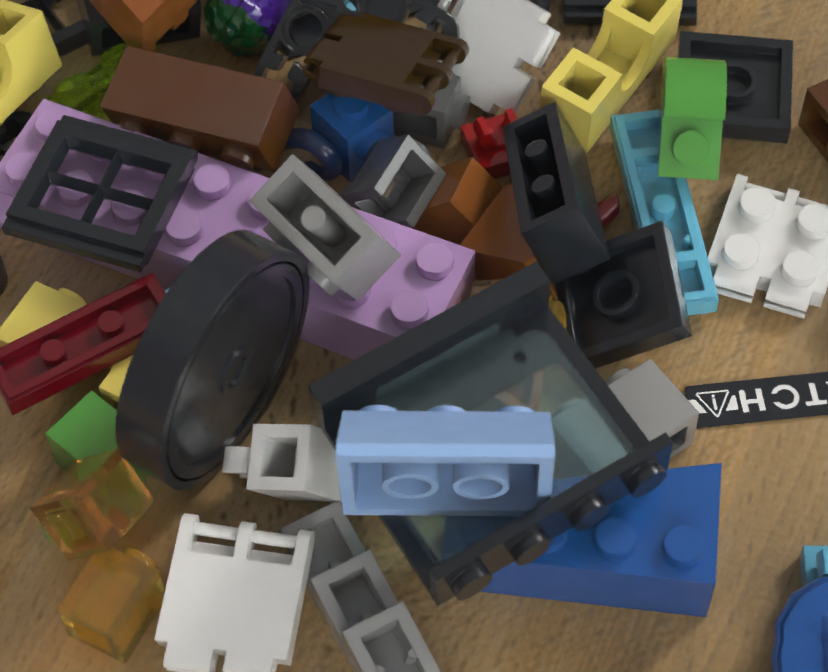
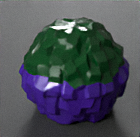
[204,0,290,58]

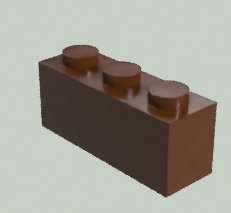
[100,46,300,172]

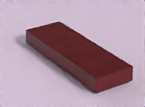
[0,272,166,416]

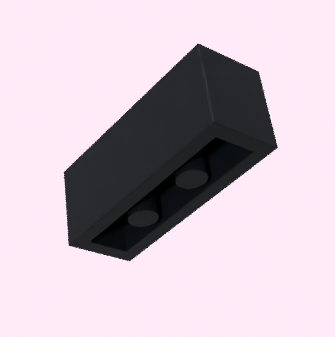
[502,102,610,284]

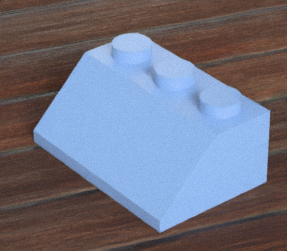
[335,405,555,516]

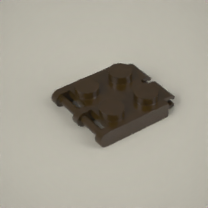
[303,12,469,116]

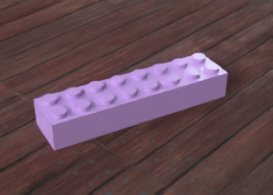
[0,99,475,360]

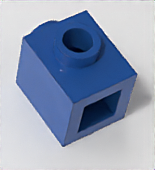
[310,92,394,183]

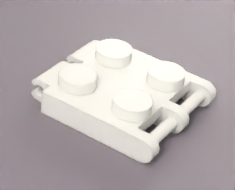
[425,0,561,114]
[708,174,828,319]
[154,513,315,672]

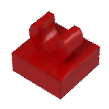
[460,108,518,179]

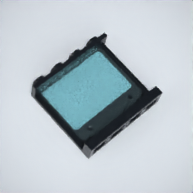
[308,262,673,606]

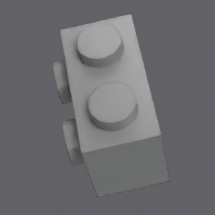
[249,154,401,301]

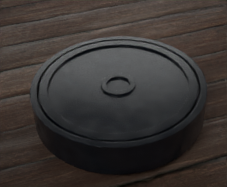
[115,229,310,491]

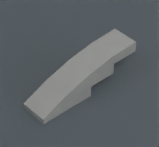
[280,501,441,672]

